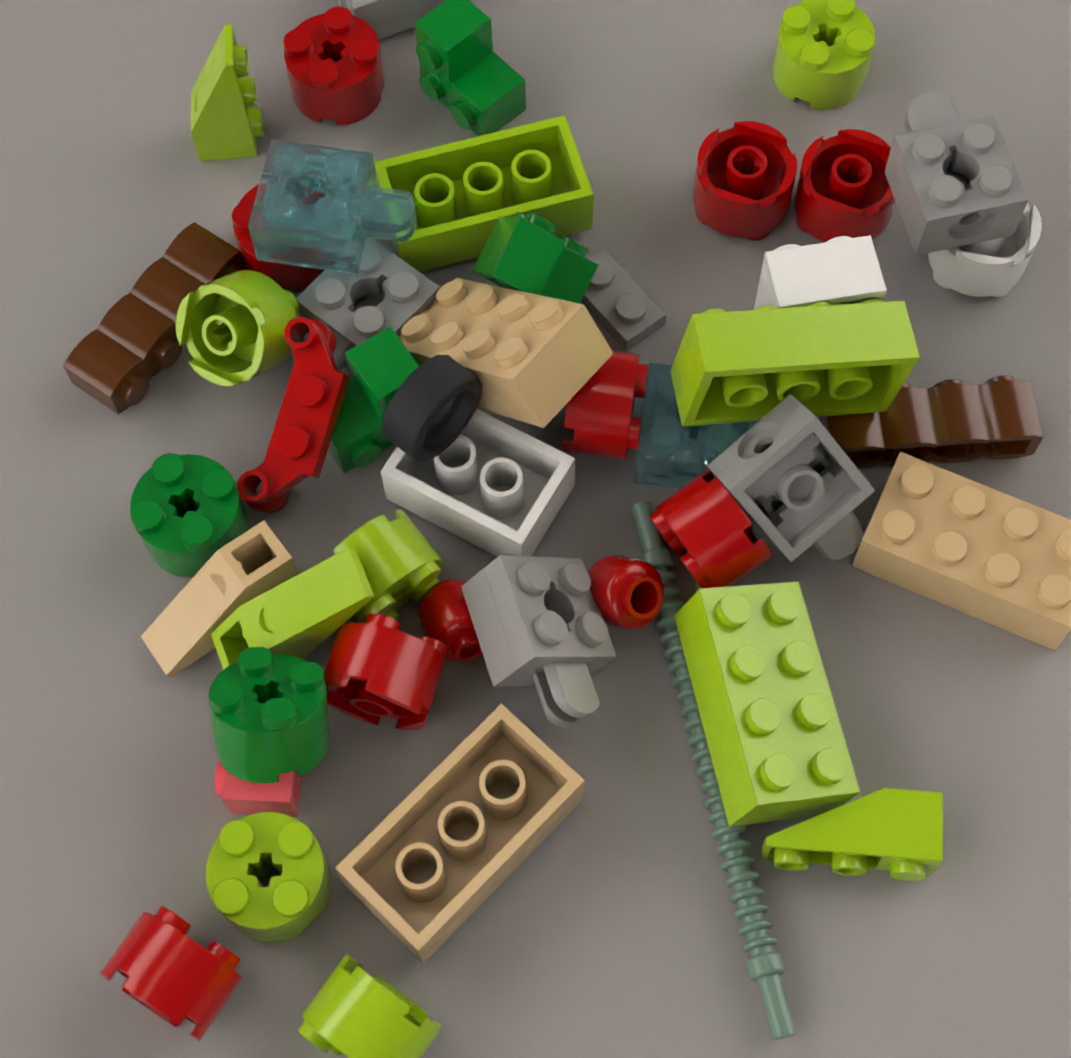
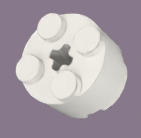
[928,203,1042,297]

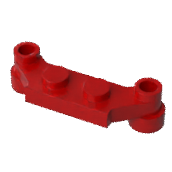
[237,317,350,513]

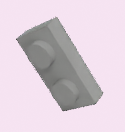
[581,247,666,352]

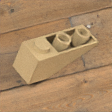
[140,520,300,679]

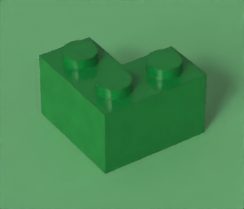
[415,0,526,136]
[472,212,599,304]
[328,326,419,473]

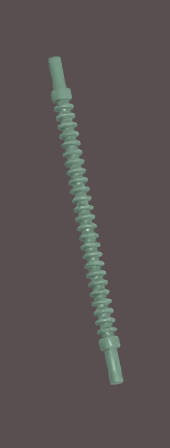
[631,501,796,1040]

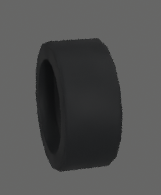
[382,355,482,463]

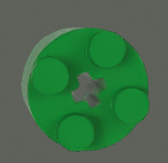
[130,453,249,578]
[208,647,329,784]

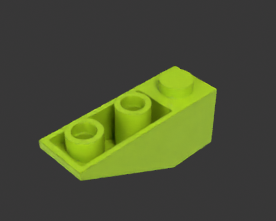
[191,24,265,161]
[211,547,374,670]
[760,787,943,881]

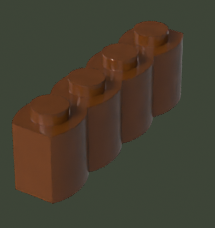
[63,222,247,414]
[819,375,1043,469]

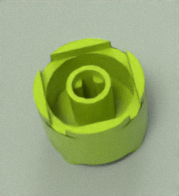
[772,0,875,110]
[176,270,299,386]
[333,509,444,623]
[206,812,332,943]
[298,954,442,1058]

